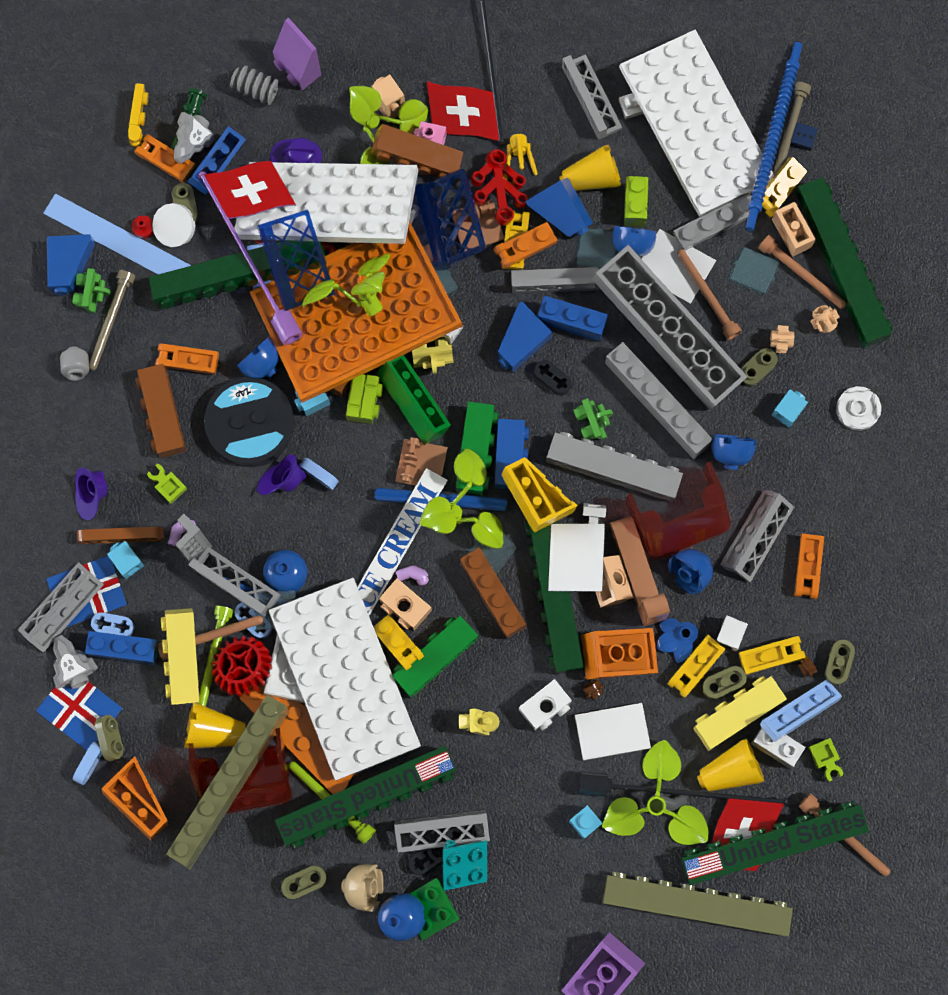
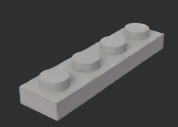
[673,192,759,251]

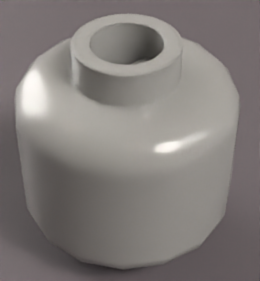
[60,347,89,381]

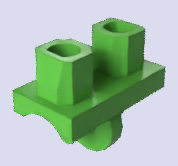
[72,268,111,313]
[574,398,613,440]

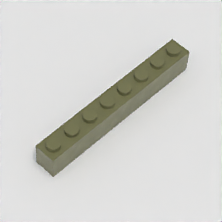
[166,695,289,870]
[602,872,793,937]

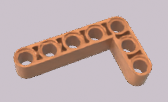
[610,516,670,626]

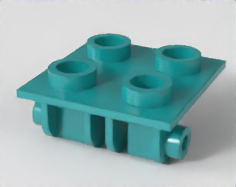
[443,840,487,891]

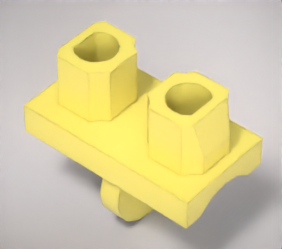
[412,338,453,374]
[459,709,500,736]

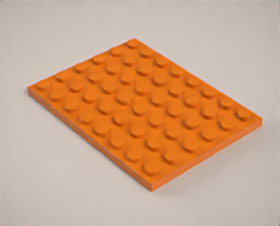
[250,221,463,403]

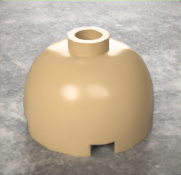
[341,864,383,912]

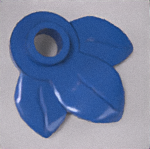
[656,618,698,663]

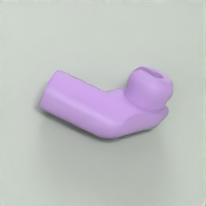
[168,518,196,547]
[395,566,429,586]

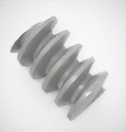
[230,65,278,105]

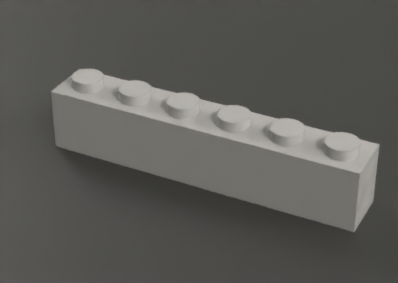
[605,342,713,460]
[546,432,683,503]

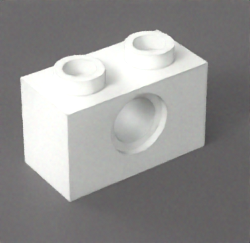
[519,679,572,731]
[751,727,805,769]

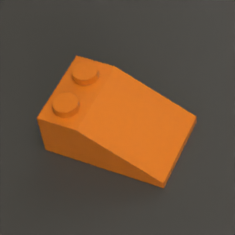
[581,628,658,680]

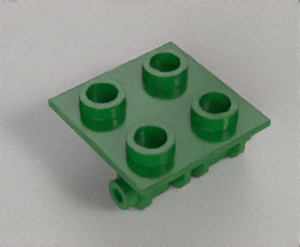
[410,878,459,941]

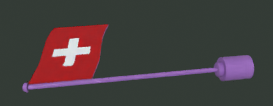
[198,161,303,345]

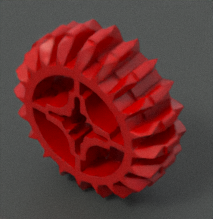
[211,636,273,697]

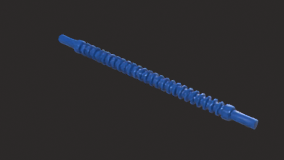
[745,42,802,232]

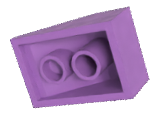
[273,18,321,90]
[562,932,645,995]

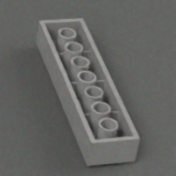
[592,245,747,410]

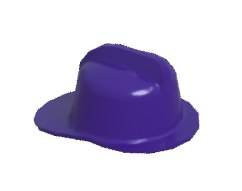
[270,138,322,163]
[257,454,306,495]
[75,468,108,520]

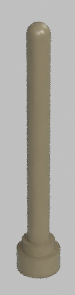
[773,82,811,176]
[89,270,135,371]

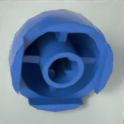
[613,226,657,257]
[237,337,280,379]
[711,434,757,470]
[668,549,713,594]
[263,550,308,595]
[378,893,426,941]

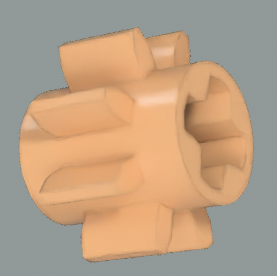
[811,305,839,333]
[770,325,794,353]

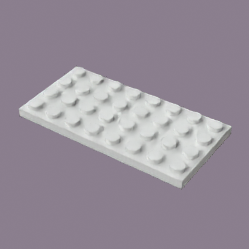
[619,29,774,217]
[234,162,418,244]
[269,578,421,781]

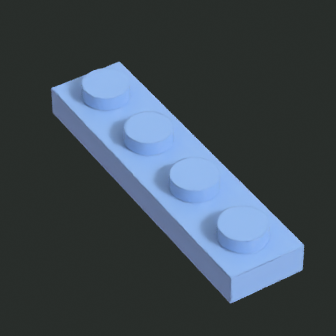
[760,680,842,742]

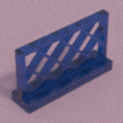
[415,169,487,270]
[256,210,335,311]

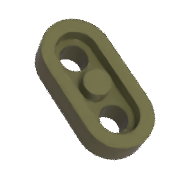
[172,183,199,223]
[741,348,778,387]
[825,640,855,685]
[702,666,747,699]
[95,715,124,761]
[281,866,327,899]

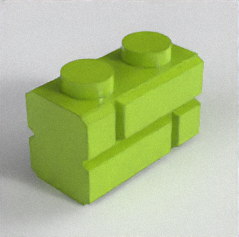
[624,176,648,227]
[346,374,383,424]

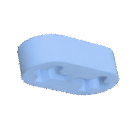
[299,457,339,490]
[234,603,272,639]
[91,613,135,636]
[73,742,102,785]

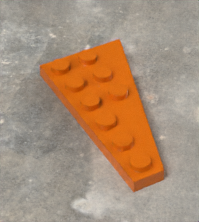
[240,684,354,794]

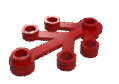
[470,149,528,226]

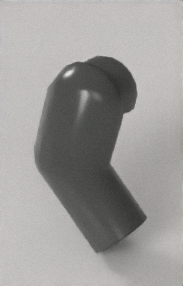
[653,793,688,811]

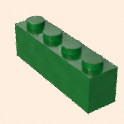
[376,355,451,445]
[456,402,498,496]
[392,616,479,698]

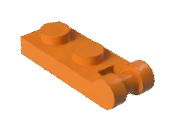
[134,134,196,183]
[493,222,557,269]
[155,344,219,375]
[794,533,824,599]

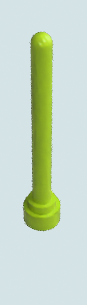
[197,605,234,707]
[288,762,376,844]

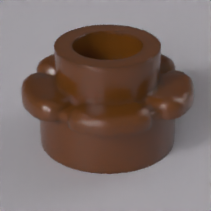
[798,656,818,678]
[582,679,604,700]

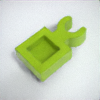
[147,464,187,504]
[808,738,843,782]

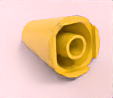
[559,144,621,191]
[184,703,245,749]
[697,739,764,792]

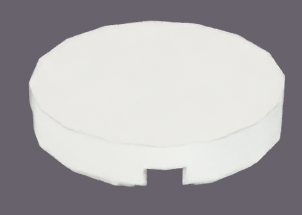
[152,203,195,247]
[836,386,881,431]

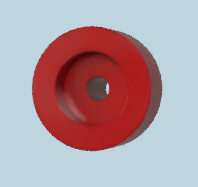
[132,216,154,239]

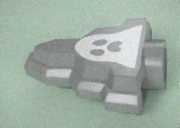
[174,112,215,164]
[53,635,98,689]

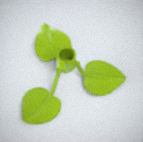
[349,86,428,165]
[302,253,390,316]
[419,449,503,549]
[602,740,708,845]

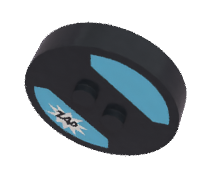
[204,377,295,467]

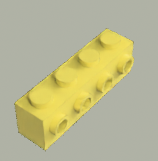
[161,608,199,705]
[693,676,787,751]

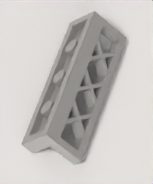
[562,54,622,140]
[511,267,599,294]
[720,489,794,583]
[175,514,212,562]
[189,546,281,618]
[18,562,104,652]
[394,810,490,852]

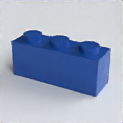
[188,126,246,195]
[538,295,608,342]
[495,419,529,490]
[85,631,159,666]

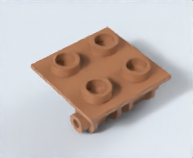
[450,200,505,252]
[395,438,448,486]

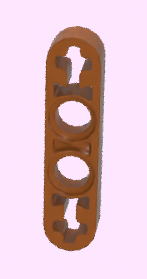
[77,527,164,544]

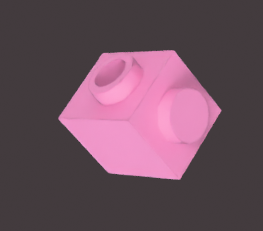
[414,121,447,145]

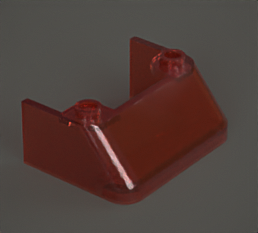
[625,462,731,560]
[189,728,292,814]

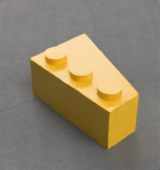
[501,457,578,533]

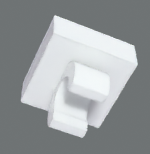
[619,93,644,119]
[583,503,606,524]

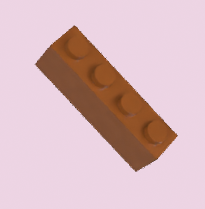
[371,124,463,182]
[135,364,187,458]
[460,547,526,639]

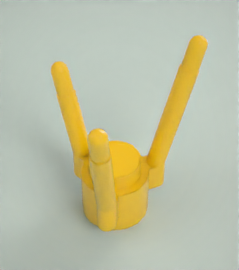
[503,134,538,180]

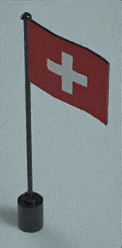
[427,0,505,145]
[579,771,789,871]

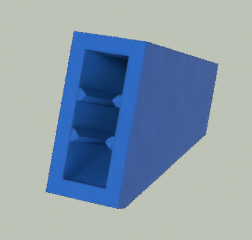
[526,178,593,237]
[47,234,95,296]
[498,301,552,372]

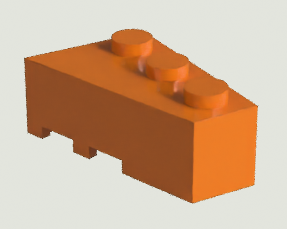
[102,756,168,841]

